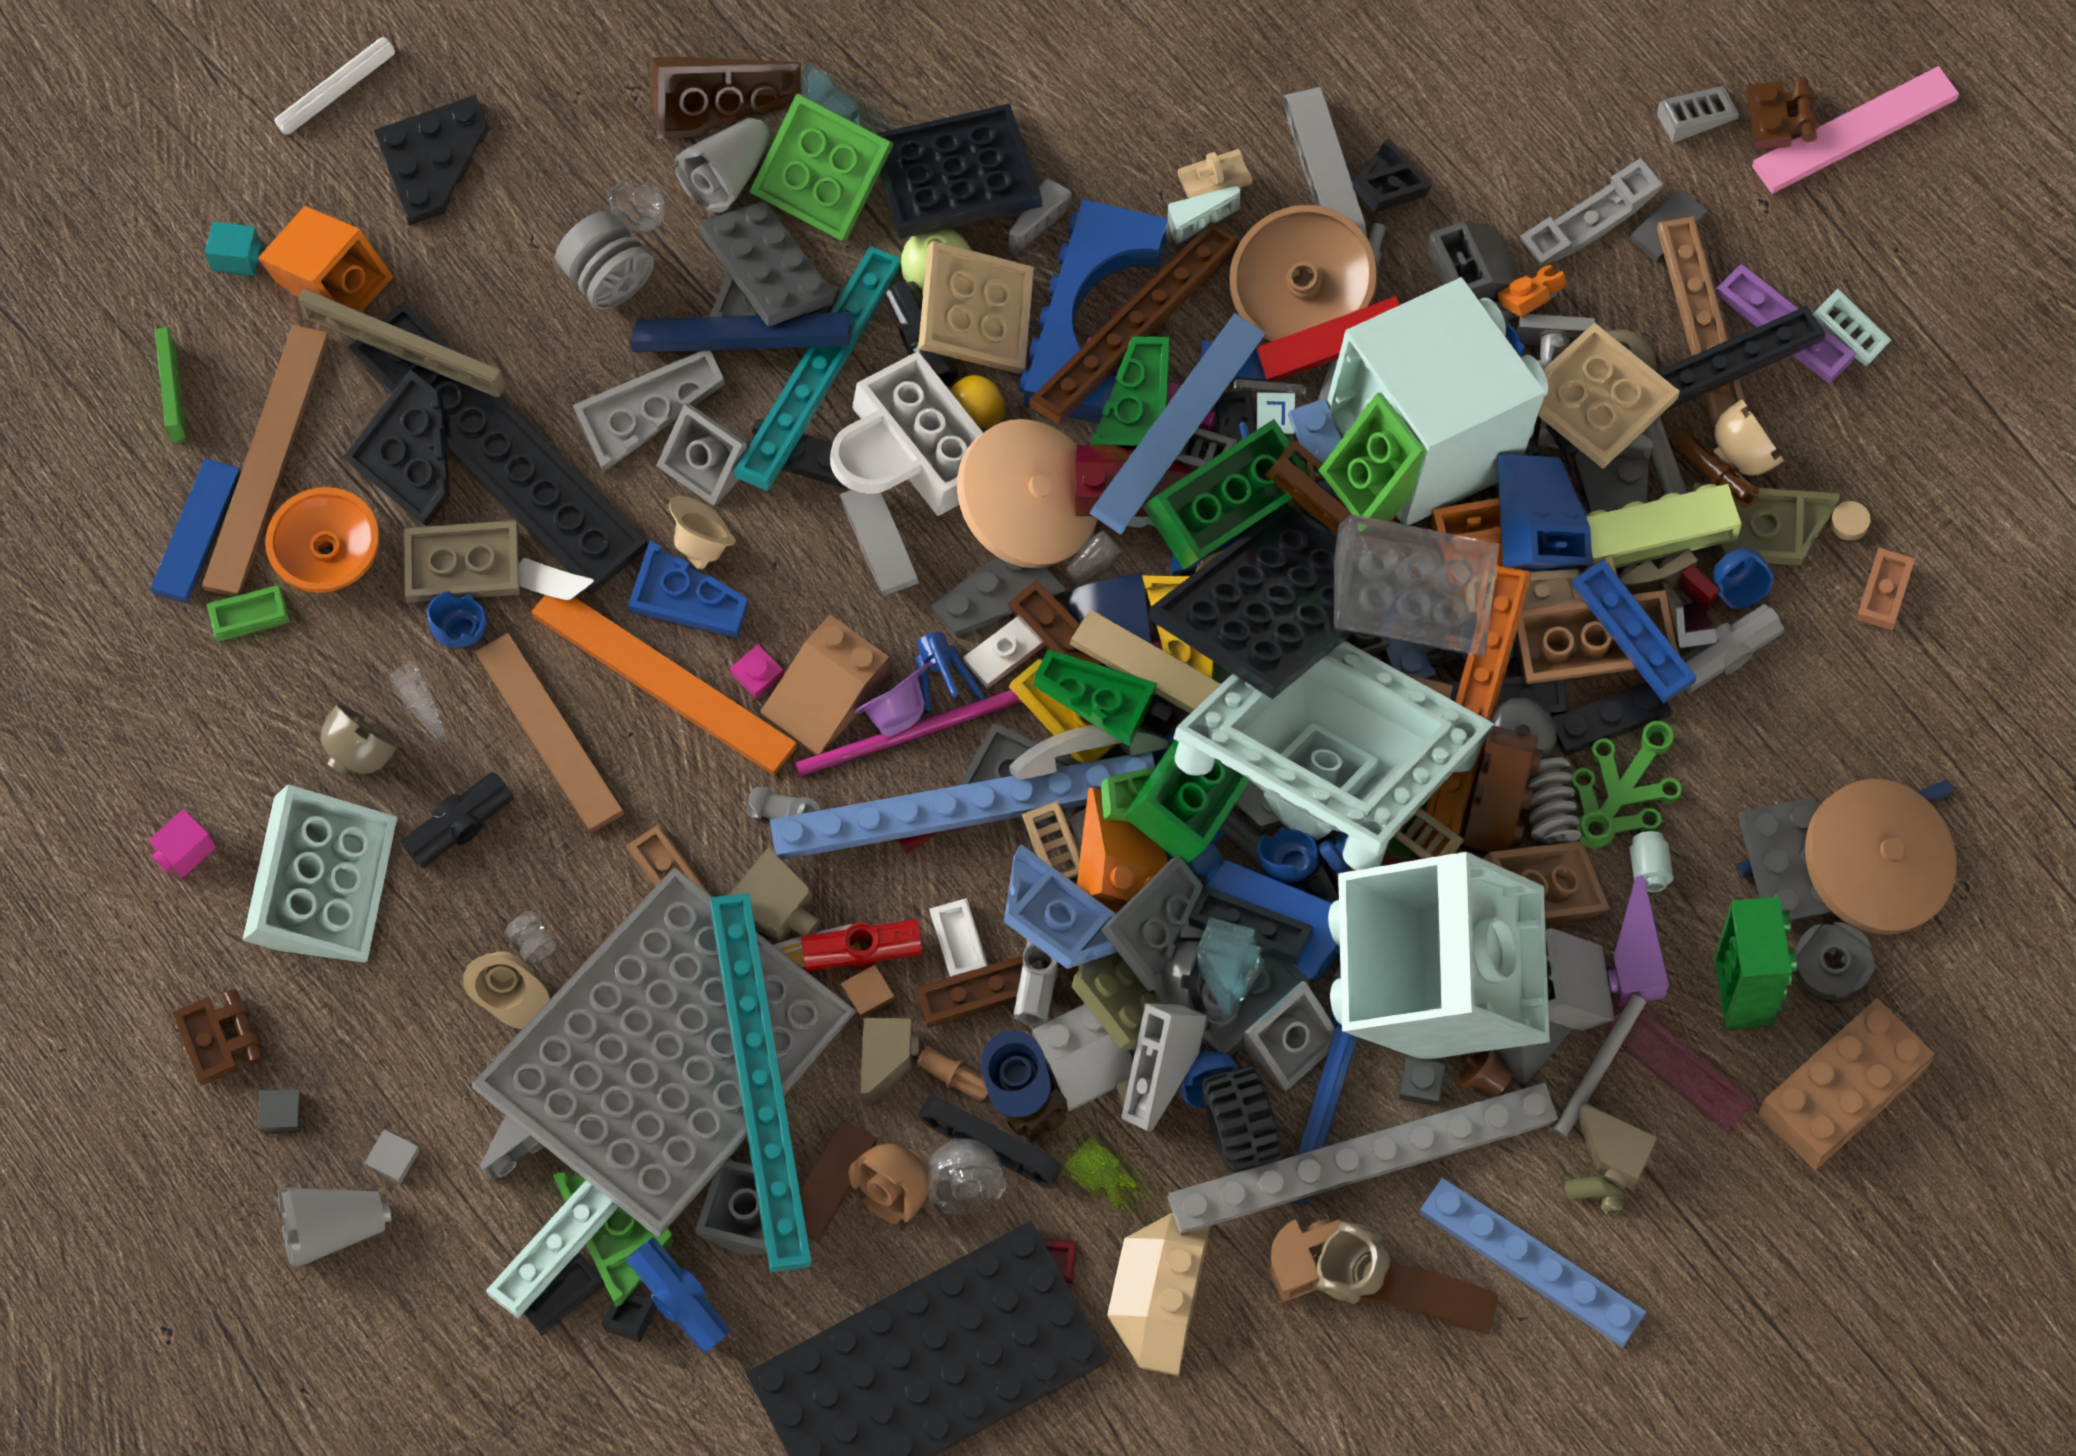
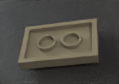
[404,520,520,603]

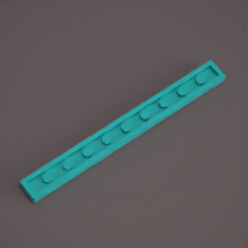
[709,893,811,1272]

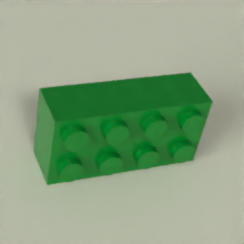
[1142,419,1316,570]
[1124,706,1250,864]
[1714,896,1797,1030]

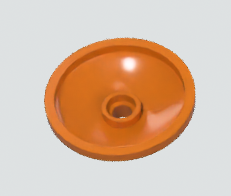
[265,487,380,593]

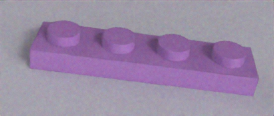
[1716,264,1856,385]

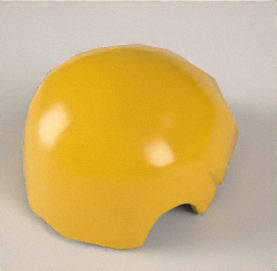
[949,375,1006,430]

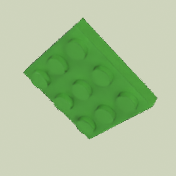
[749,93,894,242]

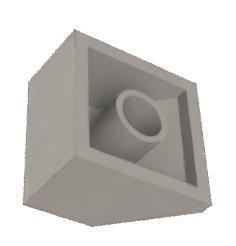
[1032,1004,1133,1112]

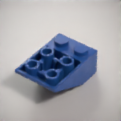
[1497,454,1592,571]

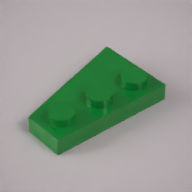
[1089,336,1171,449]
[1034,649,1157,747]

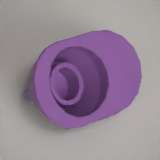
[854,661,932,737]

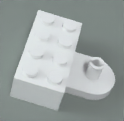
[830,351,983,516]

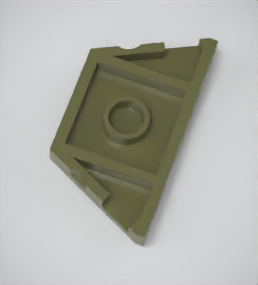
[1692,483,1840,566]
[1071,952,1160,1050]

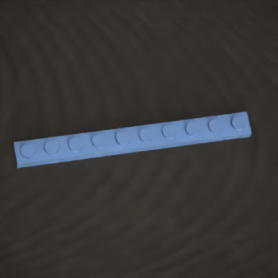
[770,751,1155,860]

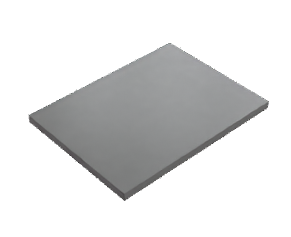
[471,867,857,1238]

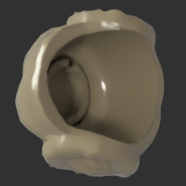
[1317,1221,1390,1305]

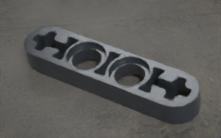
[918,1096,1063,1188]

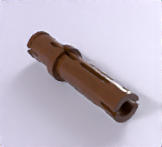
[1669,427,1759,508]

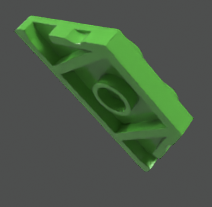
[553,1172,674,1307]

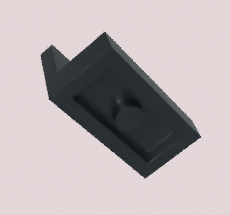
[1659,580,1717,648]

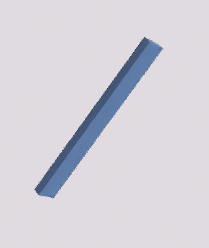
[1089,313,1265,535]

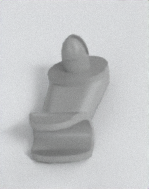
[746,787,821,819]

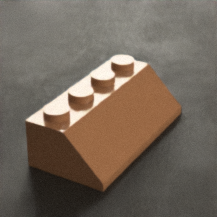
[1514,590,1679,684]

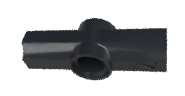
[886,280,958,386]
[401,771,514,869]

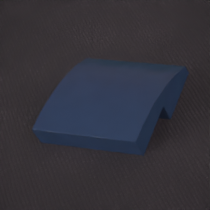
[1067,574,1151,644]

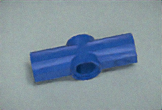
[625,1237,731,1353]

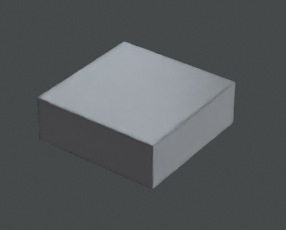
[364,1129,420,1184]

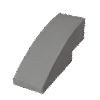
[840,490,919,597]

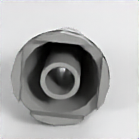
[675,118,772,213]
[278,1187,391,1268]

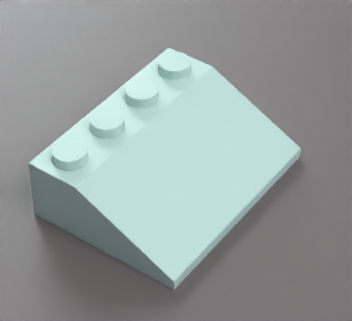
[243,784,397,963]

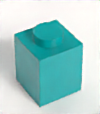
[204,221,265,276]

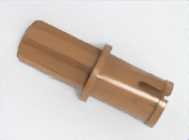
[916,1045,989,1102]

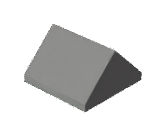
[656,403,747,506]
[1244,981,1336,1091]

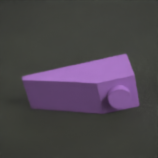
[1607,875,1669,1006]

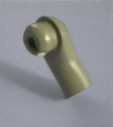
[1565,1176,1624,1214]

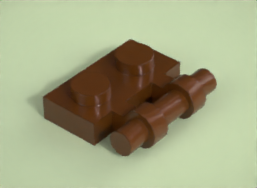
[1746,77,1819,150]
[172,989,264,1085]

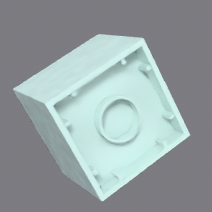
[1326,277,1548,527]
[1328,852,1550,1060]

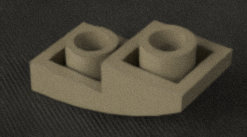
[1619,549,1698,595]

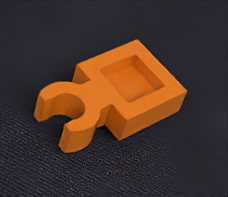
[1497,265,1567,318]

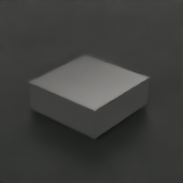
[258,1089,302,1132]

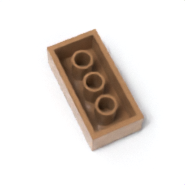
[1758,998,1935,1171]

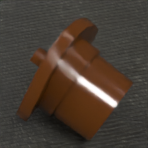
[1456,1050,1513,1098]

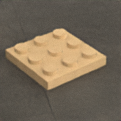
[918,241,1034,374]
[1538,322,1680,469]

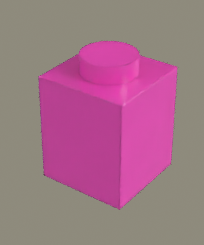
[149,809,216,879]

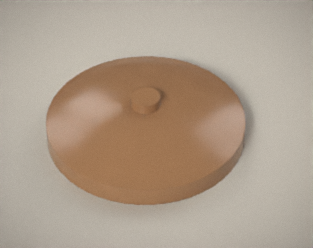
[1229,205,1378,343]
[1805,779,1957,935]

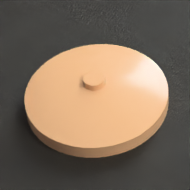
[957,419,1098,568]

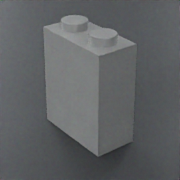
[1545,928,1615,1031]

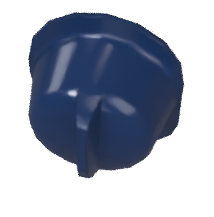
[980,1030,1051,1118]

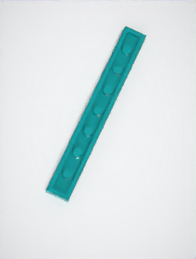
[734,246,902,491]

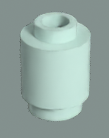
[1630,831,1673,892]

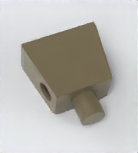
[729,848,821,943]

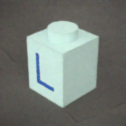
[1256,393,1295,443]

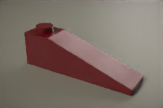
[1075,445,1195,517]

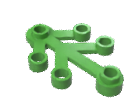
[1571,721,1682,849]

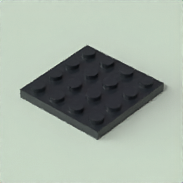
[876,104,1043,239]

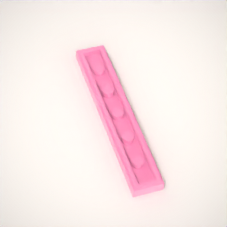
[1752,66,1959,194]

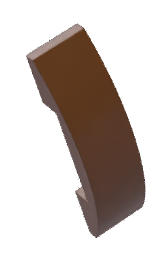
[1357,1262,1498,1335]

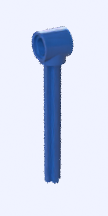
[1291,1011,1358,1205]

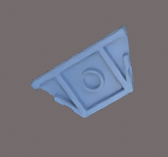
[1004,844,1118,969]

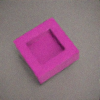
[730,645,784,699]

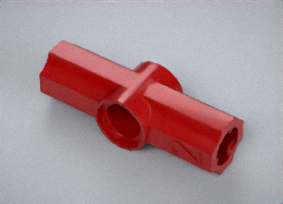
[801,920,922,972]

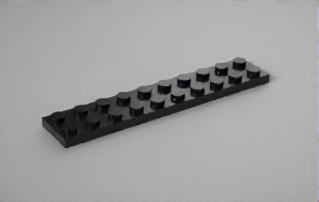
[348,302,648,595]

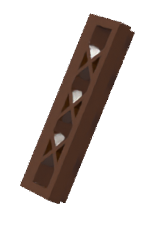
[1265,440,1412,568]

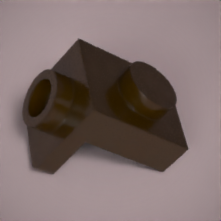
[1004,1088,1068,1142]

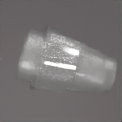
[1065,530,1122,585]

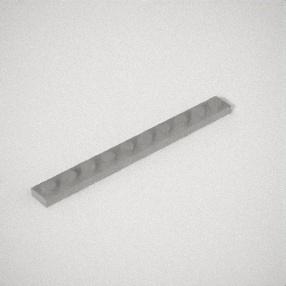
[1167,1082,1558,1235]

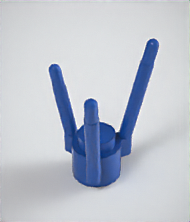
[915,632,986,713]

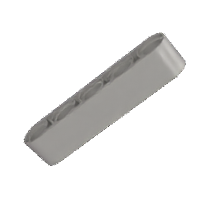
[1283,87,1367,237]

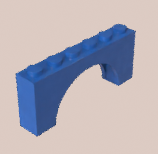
[1019,199,1168,424]

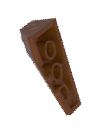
[650,57,801,138]

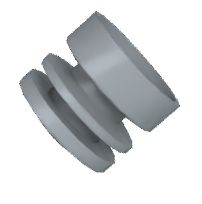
[555,211,654,310]

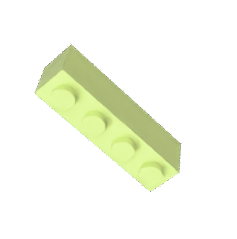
[1586,484,1741,569]

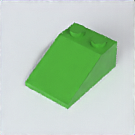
[1318,392,1426,527]

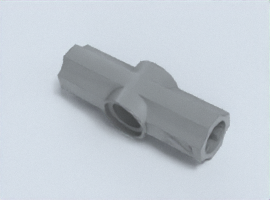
[1681,604,1784,693]
[1013,940,1059,1027]

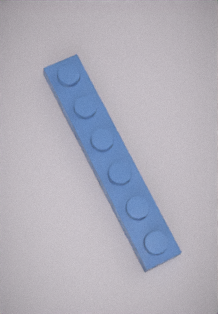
[1419,1178,1646,1348]

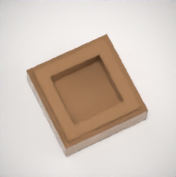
[841,965,895,1019]

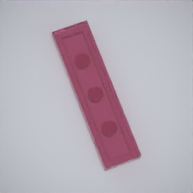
[1603,1004,1753,1133]

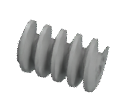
[1527,758,1581,845]

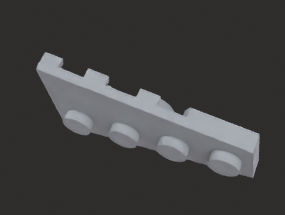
[572,350,725,473]

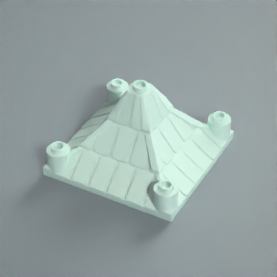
[1173,641,1494,871]

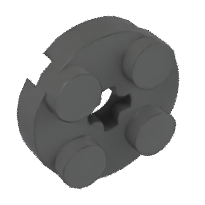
[1794,922,1874,1003]

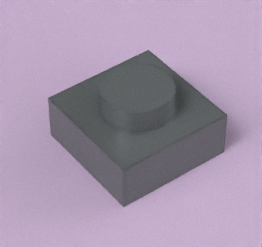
[1399,1057,1445,1106]

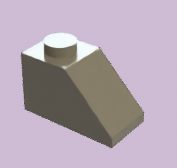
[860,1018,920,1106]
[1577,1104,1658,1190]

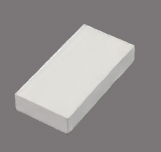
[930,898,988,977]

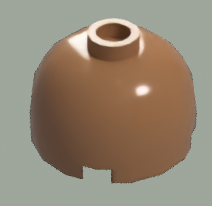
[848,1143,929,1224]

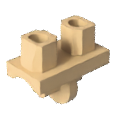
[1178,149,1253,198]

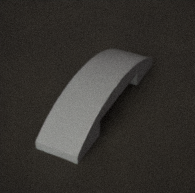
[1520,158,1662,266]
[1009,725,1168,780]

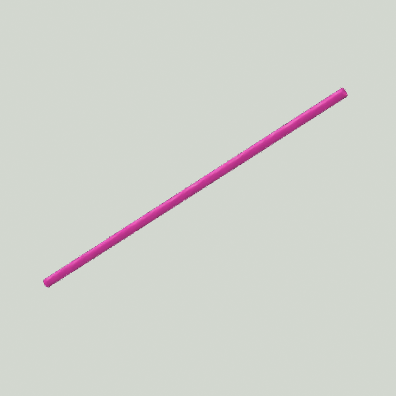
[795,640,1163,777]

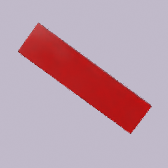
[1256,296,1400,384]

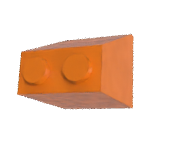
[258,206,394,313]

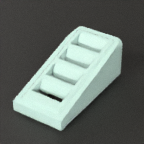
[1168,185,1240,244]
[1813,289,1891,366]

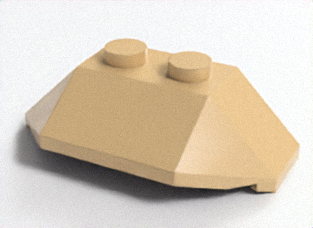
[1107,1213,1211,1376]

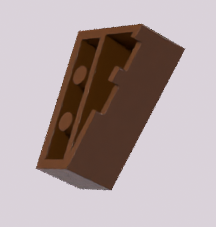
[1463,726,1543,852]

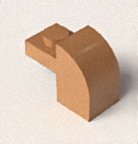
[1270,1219,1341,1303]

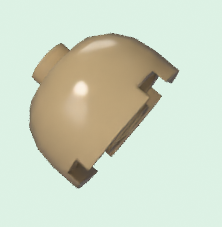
[1713,399,1784,476]

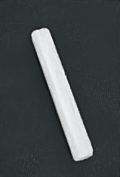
[275,37,395,135]

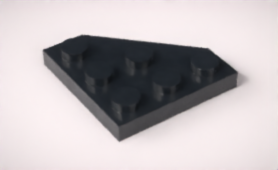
[373,95,489,225]
[342,369,450,526]

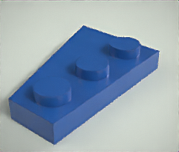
[628,540,749,638]

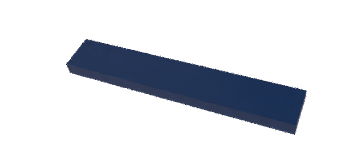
[630,312,855,353]

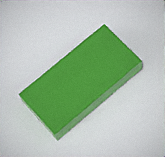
[207,584,291,642]

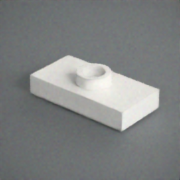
[963,617,1045,689]

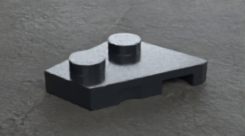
[1352,139,1432,212]

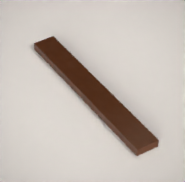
[1030,222,1240,425]

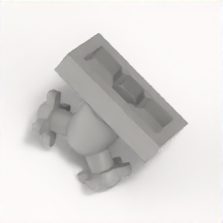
[1518,314,1595,369]

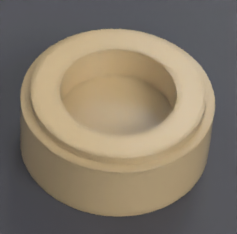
[1831,501,1870,541]

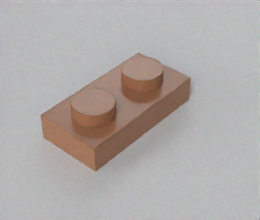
[1856,548,1915,631]

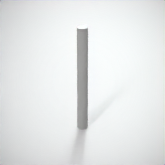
[1553,994,1646,1137]

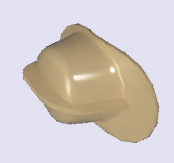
[668,496,736,569]
[463,951,551,1029]

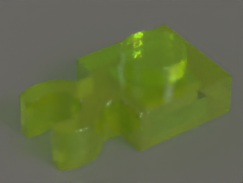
[1064,1137,1137,1208]

